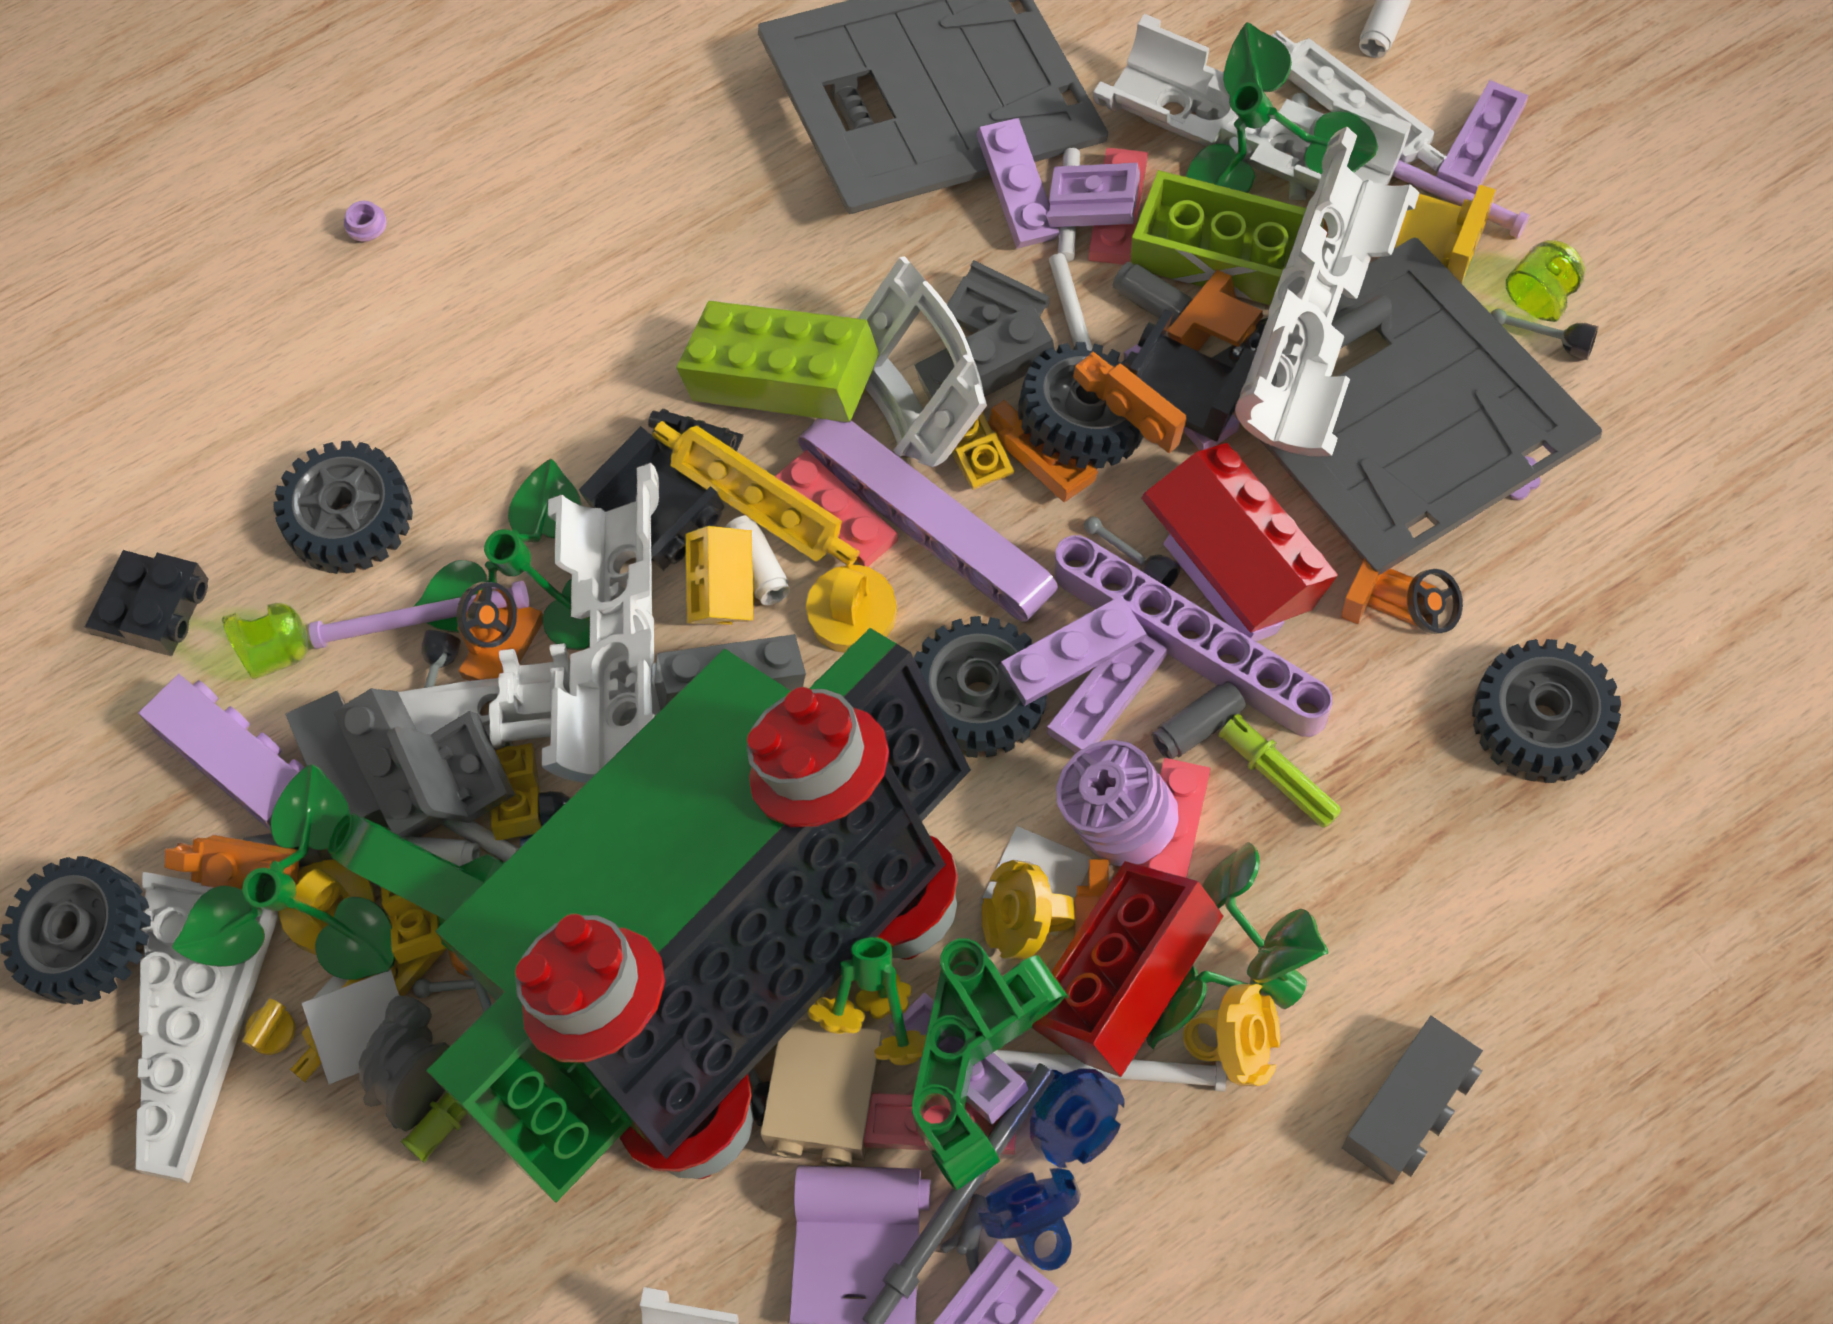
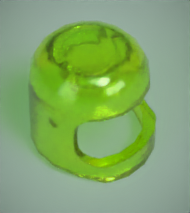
[1506,240,1585,322]
[222,603,309,680]

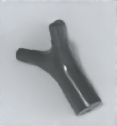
[940,1194,992,1275]

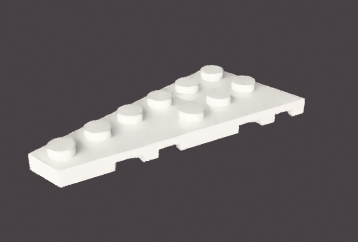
[135,872,279,1183]

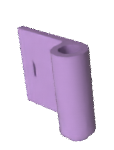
[790,1165,931,1324]

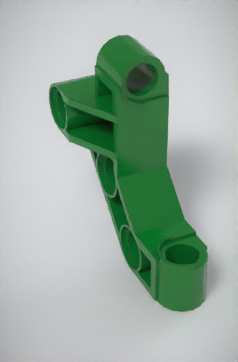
[328,813,505,953]
[912,938,1069,1191]

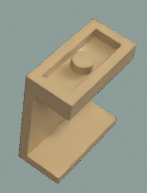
[761,1020,883,1166]

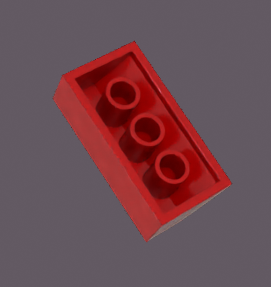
[1141,443,1338,633]
[1031,861,1224,1077]

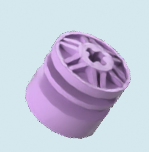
[1056,739,1179,866]

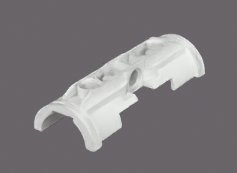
[1093,14,1411,192]
[1235,127,1419,457]
[542,463,659,783]

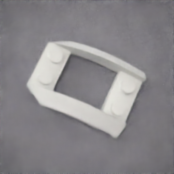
[858,256,987,467]

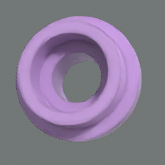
[344,201,387,241]

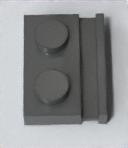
[947,260,1050,333]

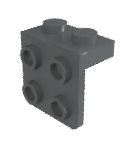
[387,711,516,823]

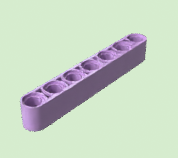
[797,418,1058,622]
[1055,535,1332,737]

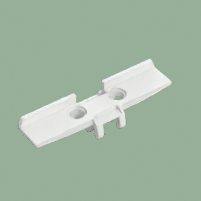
[398,643,661,750]

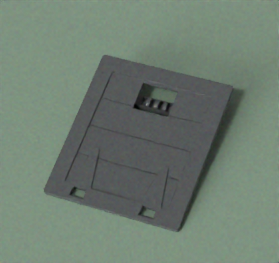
[758,0,1108,214]
[1212,238,1602,575]

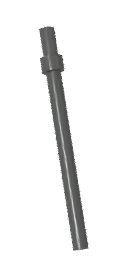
[862,1063,1055,1324]

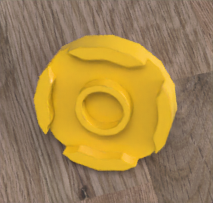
[806,564,898,653]
[278,860,376,955]
[982,860,1076,960]
[1183,984,1280,1086]

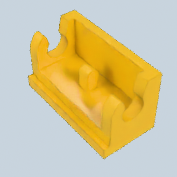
[685,526,753,625]

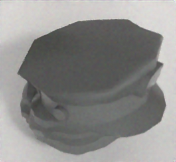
[359,995,450,1132]

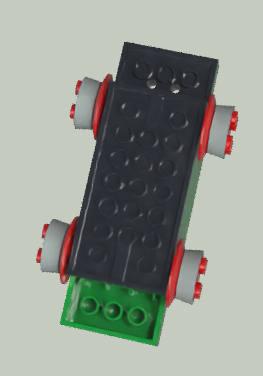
[426,628,971,1203]

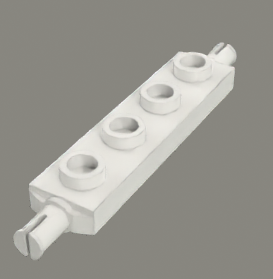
[1271,30,1447,172]

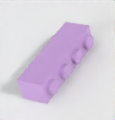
[138,674,305,831]

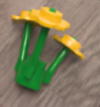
[808,937,926,1065]

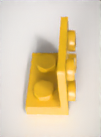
[1379,184,1496,284]

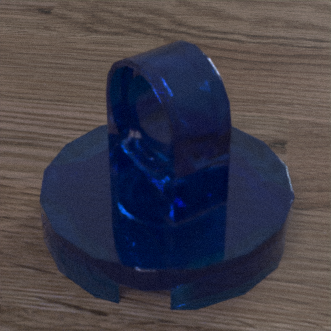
[1030,1068,1125,1168]
[977,1168,1081,1271]

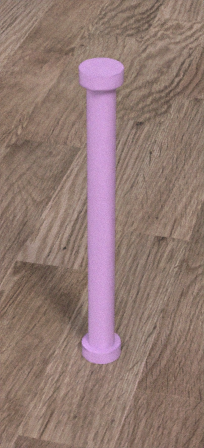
[1392,160,1530,239]
[309,580,529,649]

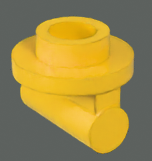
[242,998,295,1055]

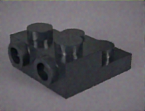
[85,550,209,657]

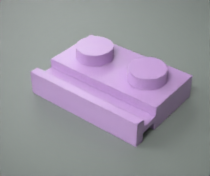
[1047,163,1140,227]
[934,1240,1058,1324]

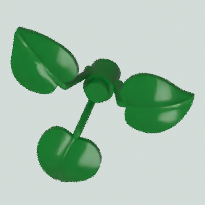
[1186,22,1378,193]
[413,459,590,650]
[172,764,395,980]
[1146,842,1329,1050]

